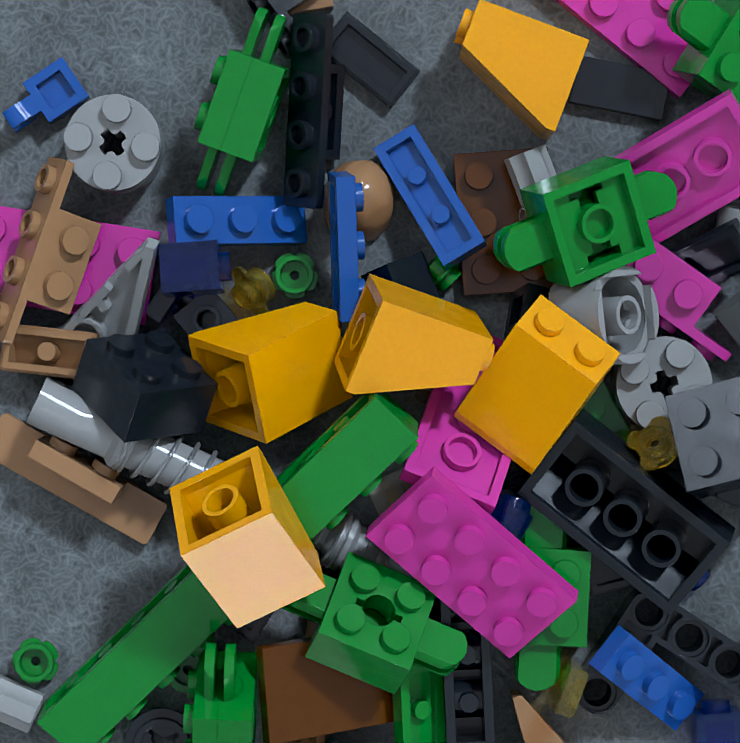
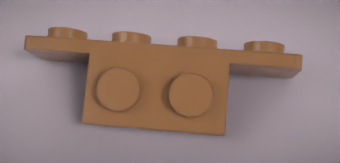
[0,157,101,345]
[0,413,168,544]

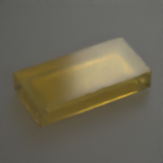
[546,654,589,718]

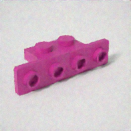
[625,238,732,362]

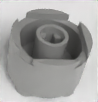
[64,94,165,194]
[549,266,659,365]
[610,336,712,432]

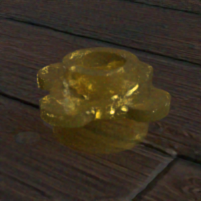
[231,266,275,315]
[627,416,678,471]

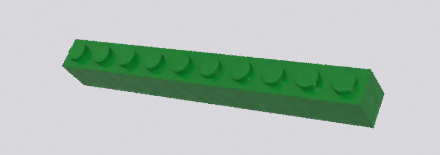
[37,392,418,743]

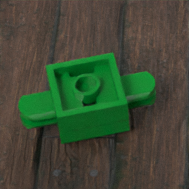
[667,0,740,104]
[194,7,290,196]
[493,156,677,288]
[514,504,591,691]
[282,552,467,694]
[183,642,258,743]

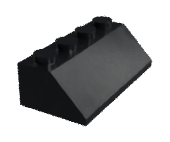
[517,409,736,615]

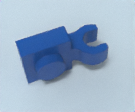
[3,57,90,133]

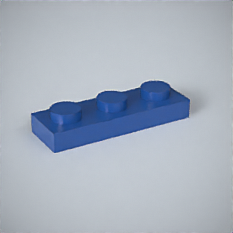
[373,124,487,270]
[328,171,365,322]
[165,196,307,247]
[589,625,704,731]

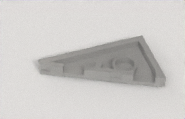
[60,237,160,338]

